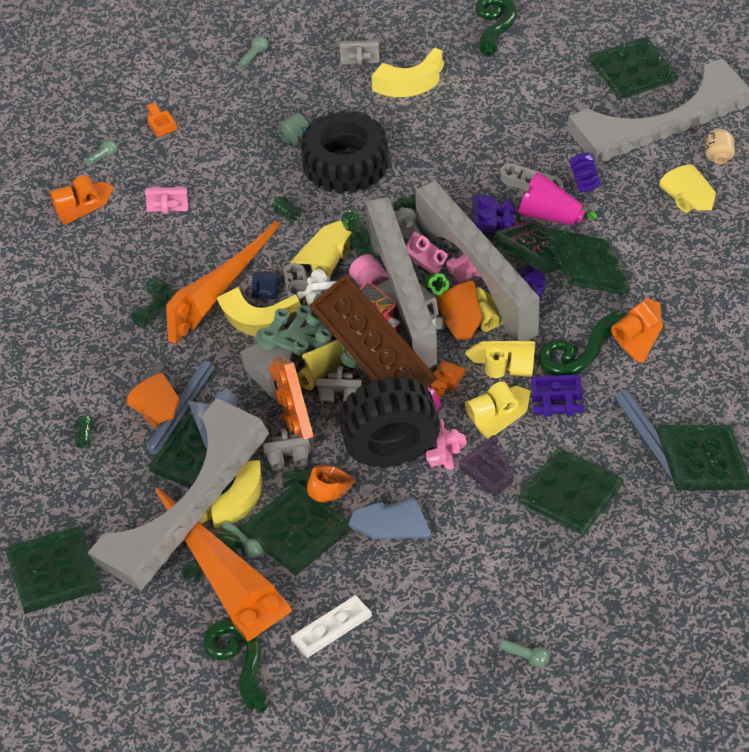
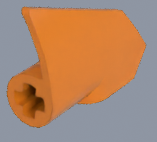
[49,175,114,225]
[436,281,482,340]
[611,298,663,363]
[127,373,180,428]

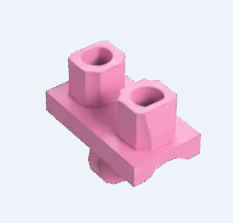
[145,186,188,214]
[406,231,448,274]
[446,253,481,284]
[426,419,467,469]

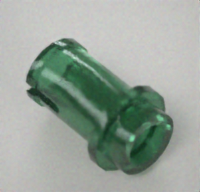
[394,194,416,211]
[272,196,301,223]
[74,415,94,448]
[282,466,313,488]

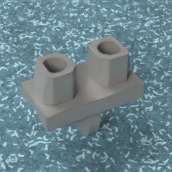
[340,40,380,66]
[394,207,422,245]
[316,366,362,405]
[263,428,310,471]

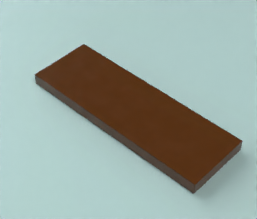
[309,274,438,388]

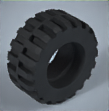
[301,110,388,194]
[338,376,440,468]

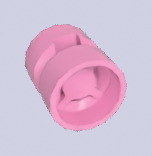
[349,254,389,287]

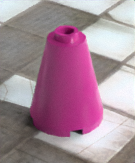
[518,172,586,226]

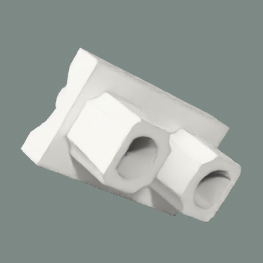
[297,269,337,306]

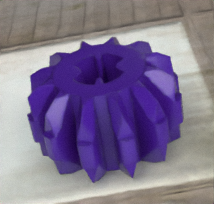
[569,152,600,193]

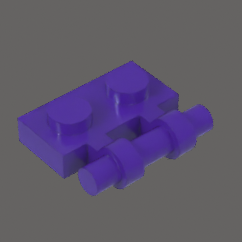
[472,195,515,233]
[531,375,584,417]

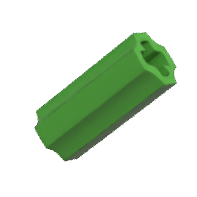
[419,273,449,296]

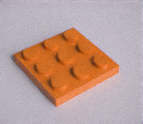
[268,356,314,439]

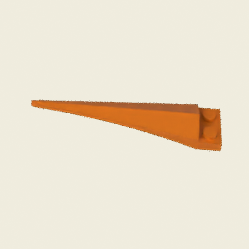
[166,221,281,344]
[155,488,292,642]

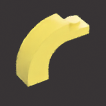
[372,48,444,97]
[217,287,301,336]
[198,460,262,528]

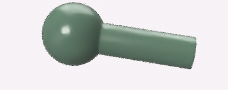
[238,36,268,68]
[85,140,118,167]
[222,521,264,558]
[499,638,550,667]

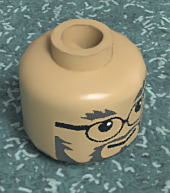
[705,129,735,164]

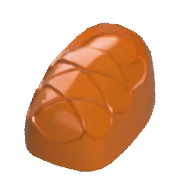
[307,465,355,502]

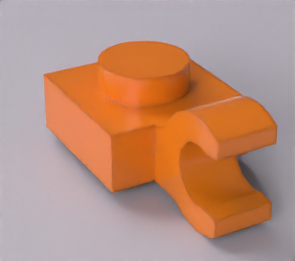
[146,102,177,138]
[430,360,465,399]

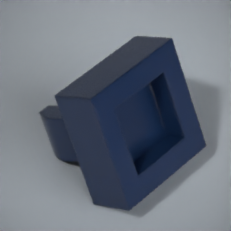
[252,271,278,299]

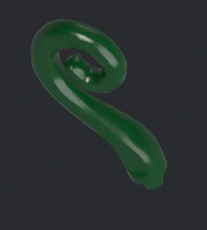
[476,0,517,57]
[538,312,627,376]
[203,619,267,713]

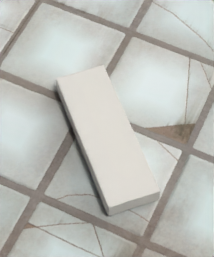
[291,595,372,658]

